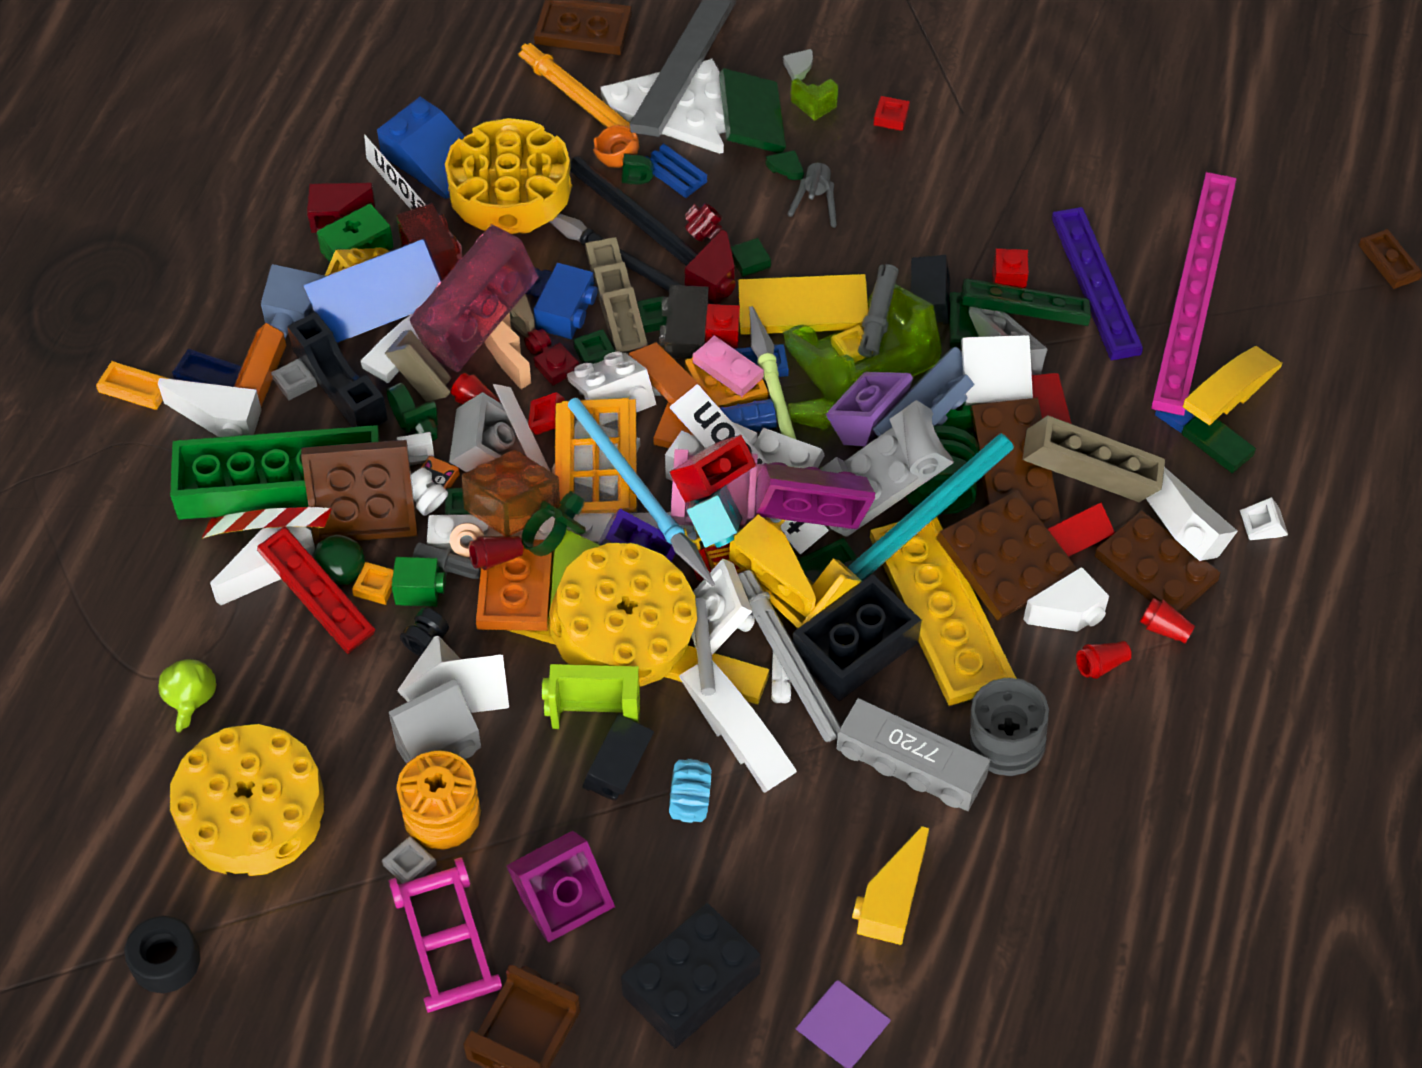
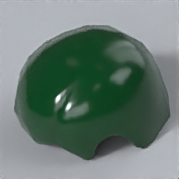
[312,534,365,585]

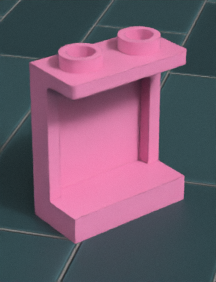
[671,449,763,528]

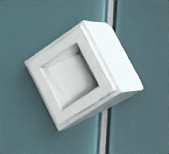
[1240,497,1288,540]

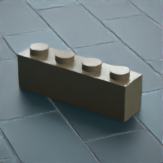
[1022,416,1165,502]

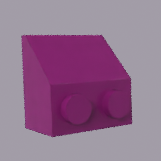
[506,830,615,943]

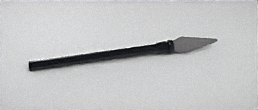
[550,213,715,313]

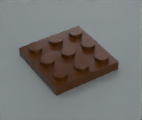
[301,440,418,544]
[936,490,1078,621]

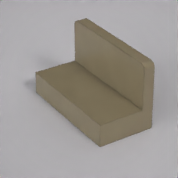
[384,329,451,401]

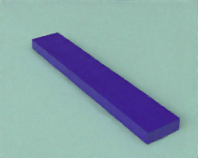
[1052,207,1143,361]

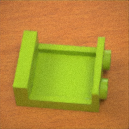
[542,664,640,729]

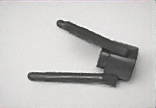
[788,163,837,228]

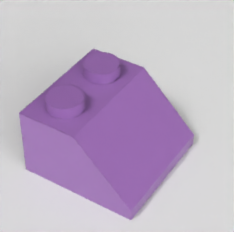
[825,372,913,446]

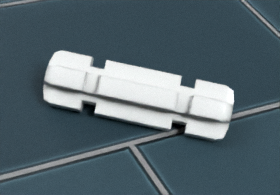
[771,651,791,703]

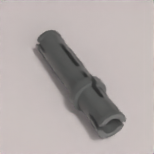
[858,264,899,358]

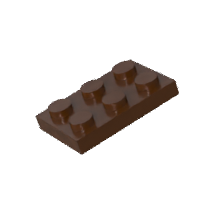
[534,0,632,55]
[1095,510,1221,614]

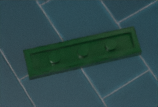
[962,279,1091,326]

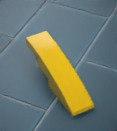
[1183,346,1282,426]

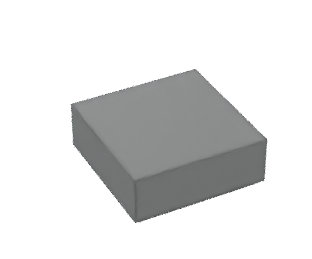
[271,358,317,401]
[382,836,436,883]

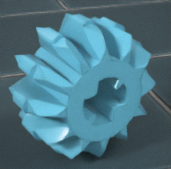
[669,759,712,823]

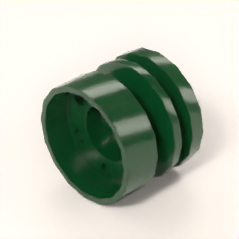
[905,425,979,514]

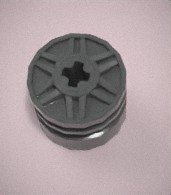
[969,677,1049,776]

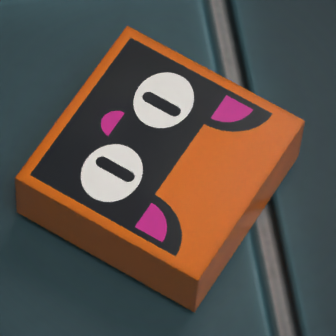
[421,456,460,489]

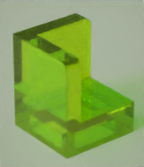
[791,78,838,121]

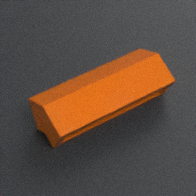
[234,323,286,407]

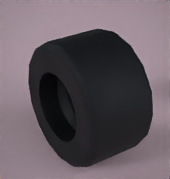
[124,915,201,994]

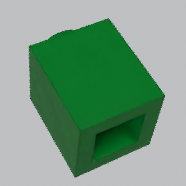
[392,557,446,607]

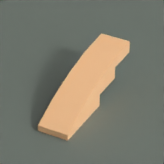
[464,274,531,390]

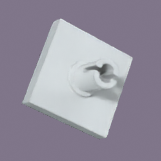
[692,559,755,655]

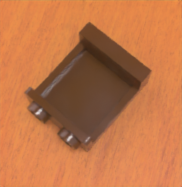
[463,964,580,1068]

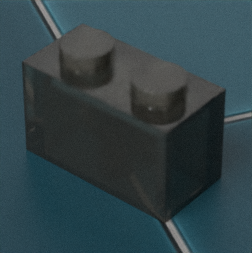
[659,285,709,359]

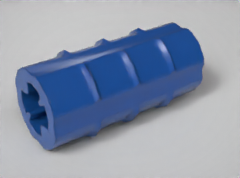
[720,399,777,433]

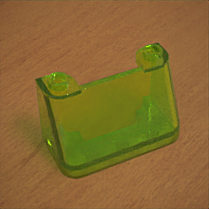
[783,284,942,405]

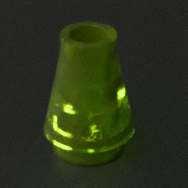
[788,397,836,430]

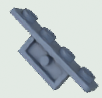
[873,347,975,437]

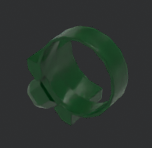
[386,383,438,442]
[521,491,586,556]

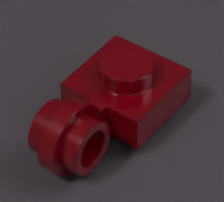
[524,329,579,386]

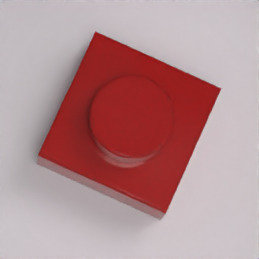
[874,96,910,131]
[528,392,565,435]

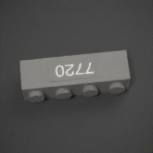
[836,698,991,811]

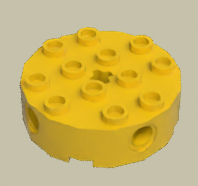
[445,118,572,234]
[549,543,697,687]
[170,724,325,876]

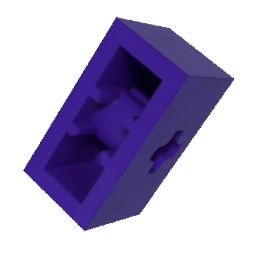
[598,509,676,562]

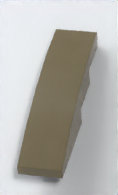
[585,237,648,353]

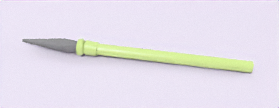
[749,306,797,440]

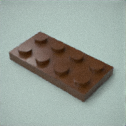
[970,397,1061,528]

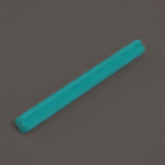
[848,434,1014,581]

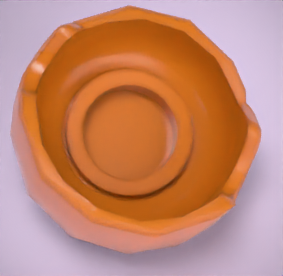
[593,125,639,168]

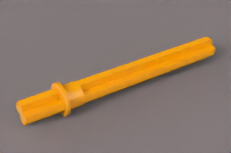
[519,43,630,128]

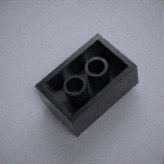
[793,574,922,701]
[621,902,761,1049]

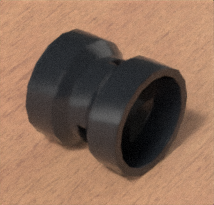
[400,608,449,657]

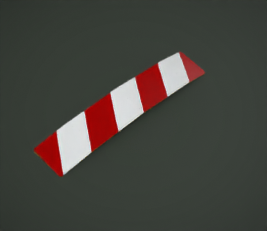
[202,507,332,538]

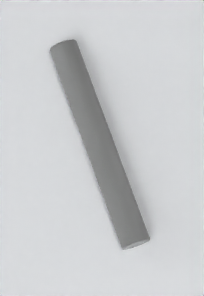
[694,598,716,696]

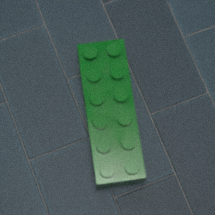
[170,425,381,520]

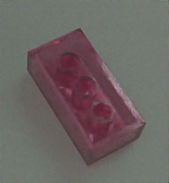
[409,224,539,372]

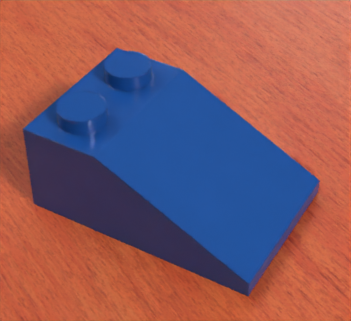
[377,97,465,199]

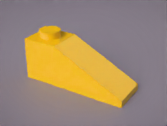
[729,514,816,618]
[852,827,929,945]

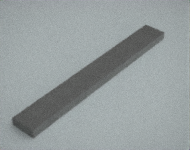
[630,0,736,137]

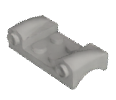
[820,400,954,537]

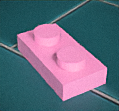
[693,336,764,397]

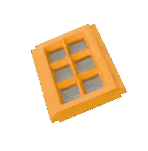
[555,398,637,513]

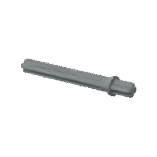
[738,570,841,742]

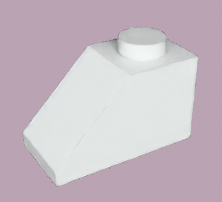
[1023,567,1109,632]

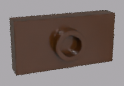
[1359,229,1422,289]

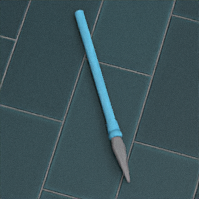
[568,398,715,586]

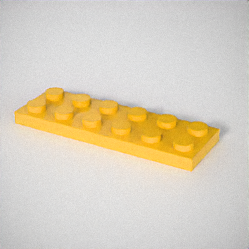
[870,517,1016,706]

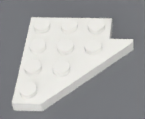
[600,59,725,154]

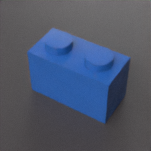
[534,263,598,339]

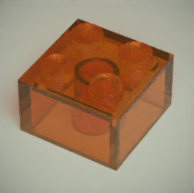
[462,450,560,536]

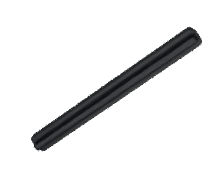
[570,156,698,266]

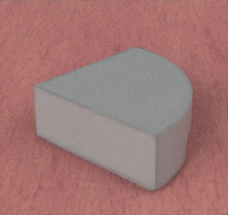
[783,49,813,83]

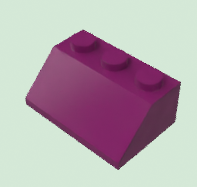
[755,462,875,530]

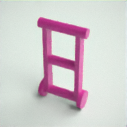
[388,857,503,1013]

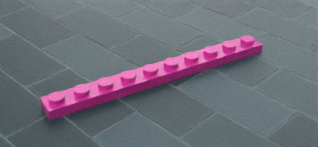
[1151,172,1237,416]

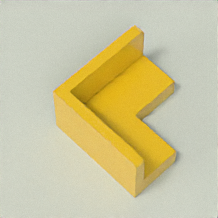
[760,559,863,628]

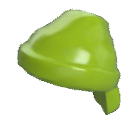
[158,659,217,733]

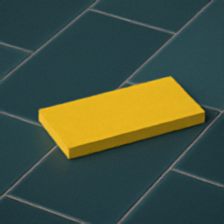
[738,274,868,335]

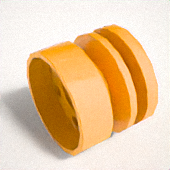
[396,750,481,850]

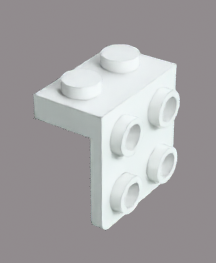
[567,351,657,426]

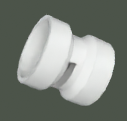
[411,468,448,516]

